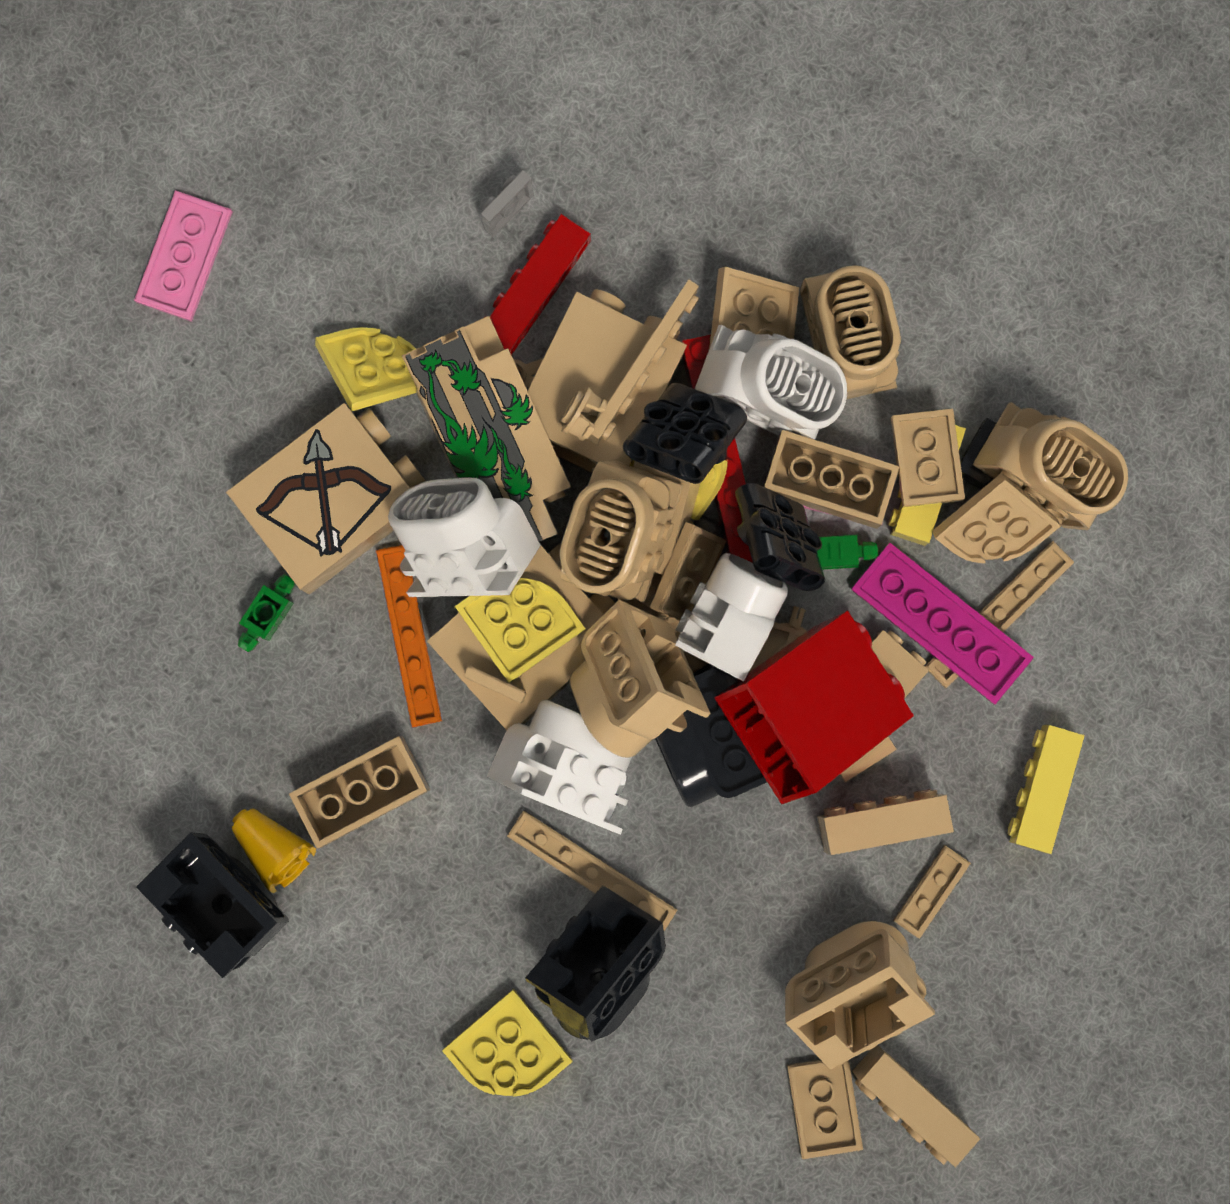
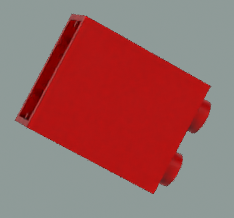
[714,610,914,805]

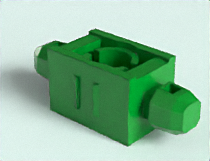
[817,535,878,570]
[238,574,295,652]

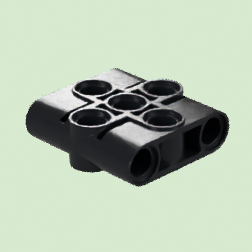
[623,383,747,484]
[735,483,825,591]

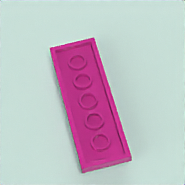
[851,543,1034,705]

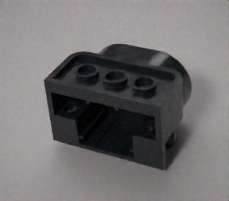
[655,667,767,807]
[136,832,289,978]
[525,885,666,1041]

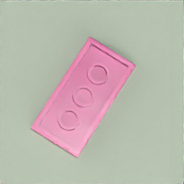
[134,190,233,322]

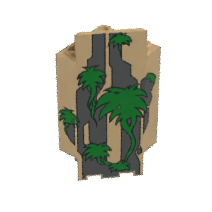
[402,316,571,541]

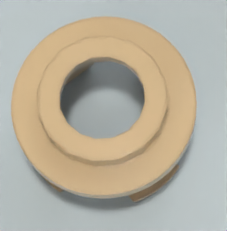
[560,386,608,441]

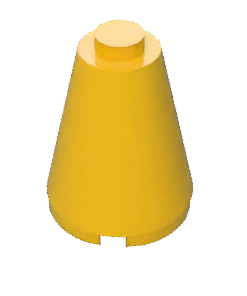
[232,808,316,893]

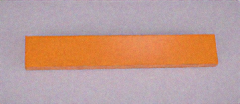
[376,545,442,728]

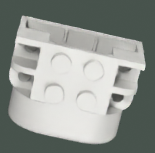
[695,325,847,440]
[388,478,541,597]
[675,553,788,682]
[487,700,632,835]

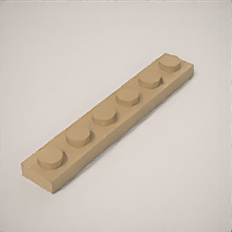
[588,280,699,445]

